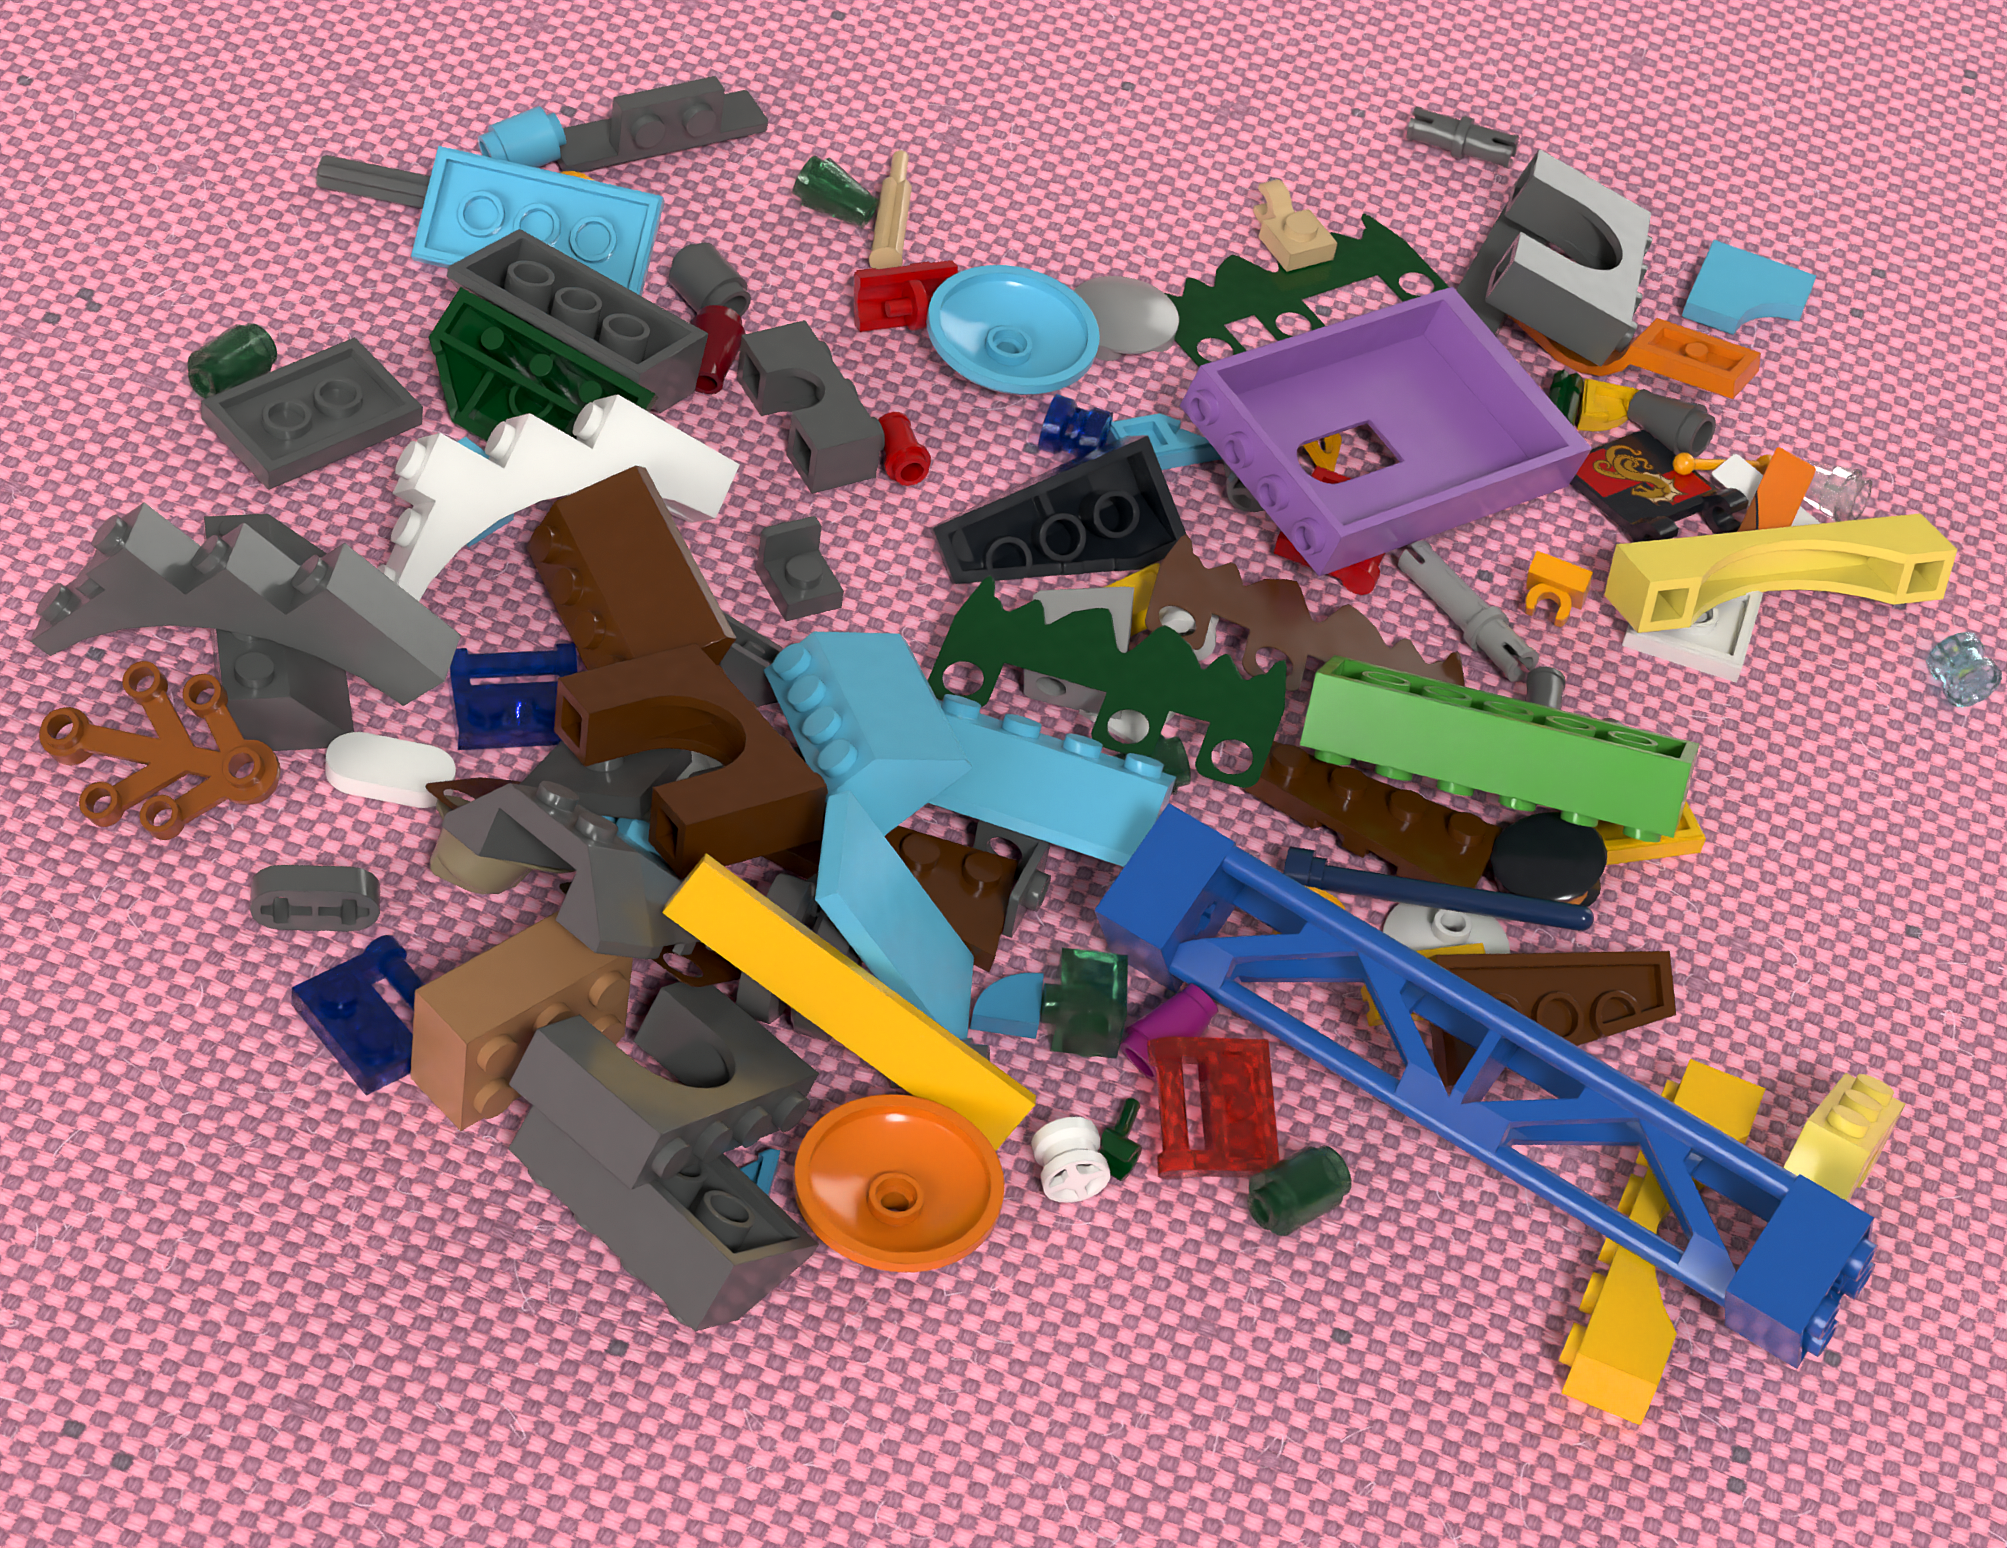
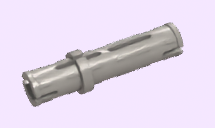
[1398,540,1539,682]

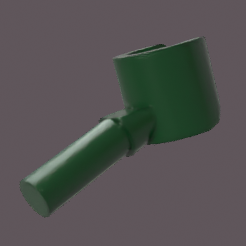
[1098,1098,1142,1181]

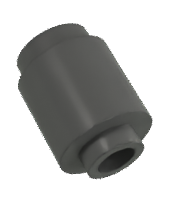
[669,242,751,317]

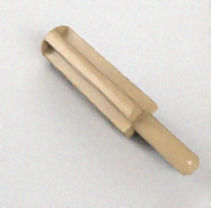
[869,150,912,269]

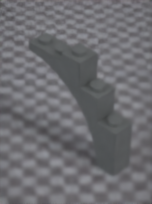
[30,502,461,706]

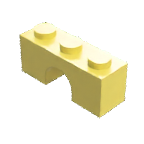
[1783,1073,1906,1202]

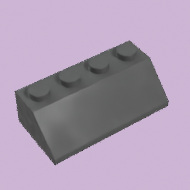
[446,229,708,413]
[204,514,354,751]
[508,1105,819,1332]

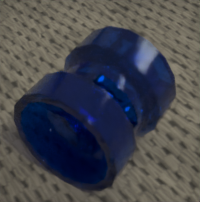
[1038,394,1113,458]

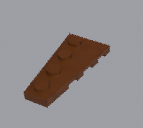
[1244,740,1503,889]
[762,810,1018,972]
[1428,951,1676,1087]

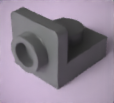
[756,516,844,622]

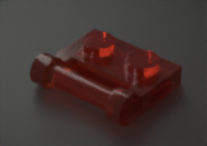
[1147,1037,1281,1180]

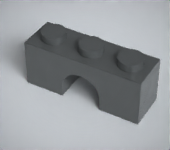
[736,320,885,494]

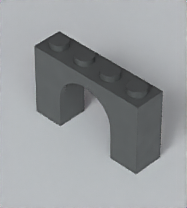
[1485,149,1653,367]
[509,974,819,1190]

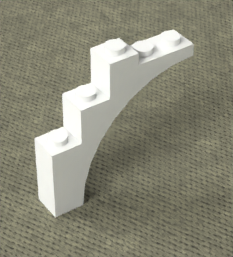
[377,394,740,601]

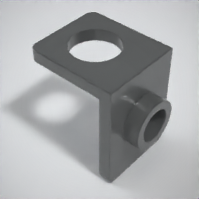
[973,820,1051,938]

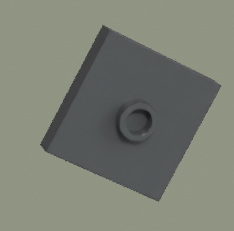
[519,741,692,820]

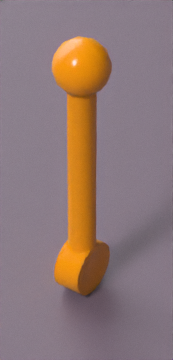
[1673,452,1772,475]

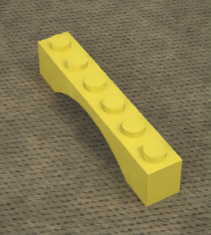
[1604,513,1958,633]

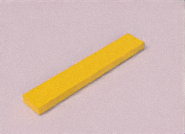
[662,853,1036,1151]

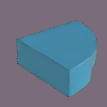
[970,973,1044,1039]

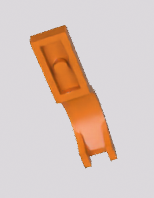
[1507,314,1761,399]

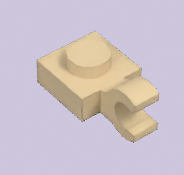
[1253,179,1337,272]

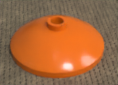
[793,1094,1005,1272]

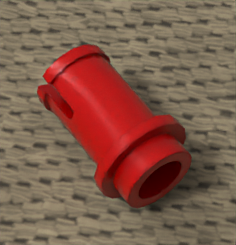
[878,412,931,486]

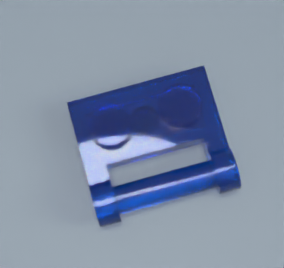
[447,643,578,750]
[291,935,425,1096]

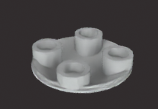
[1073,276,1179,361]

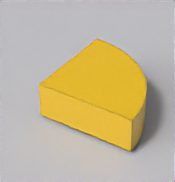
[1577,378,1639,431]

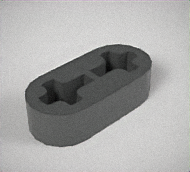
[250,865,380,932]

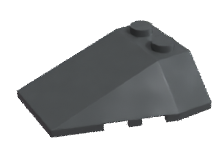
[441,781,715,960]

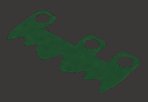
[1164,213,1449,367]
[927,575,1287,788]

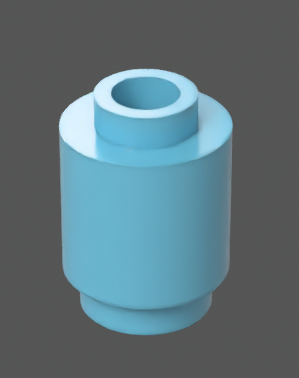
[478,106,566,168]

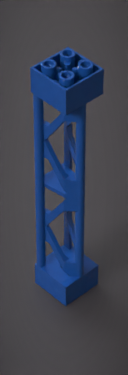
[1094,803,1878,1369]

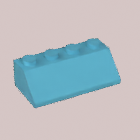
[764,631,973,836]
[928,694,1176,867]

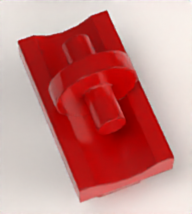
[854,260,958,332]

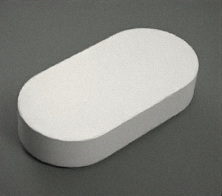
[325,732,456,808]

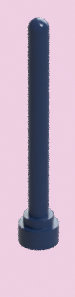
[1283,846,1594,931]

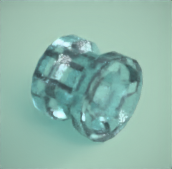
[1926,632,2002,708]

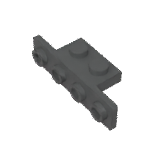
[557,76,768,172]

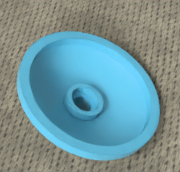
[926,265,1100,395]

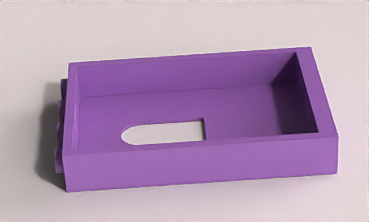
[1180,286,1592,576]

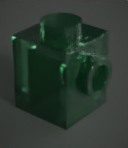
[1040,947,1128,1059]

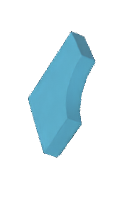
[1682,240,1817,335]

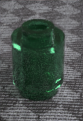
[187,323,278,399]
[1247,1145,1352,1236]

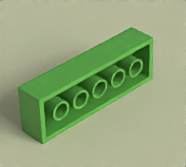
[1300,655,1700,842]

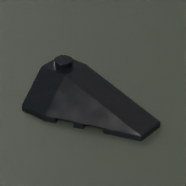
[930,435,1186,584]

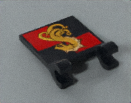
[1570,429,1749,543]

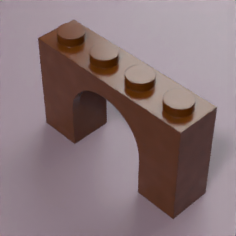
[554,643,828,879]

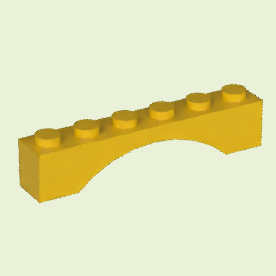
[1559,1059,1766,1426]

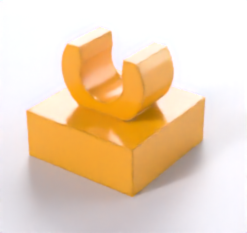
[1525,550,1593,628]

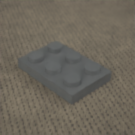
[201,337,423,490]

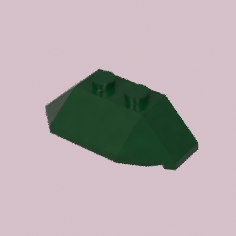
[429,287,659,443]

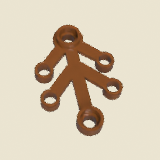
[39,661,281,840]

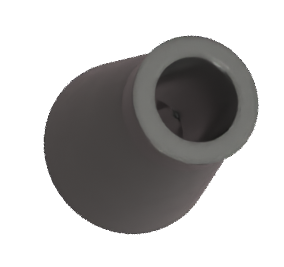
[1627,389,1716,458]

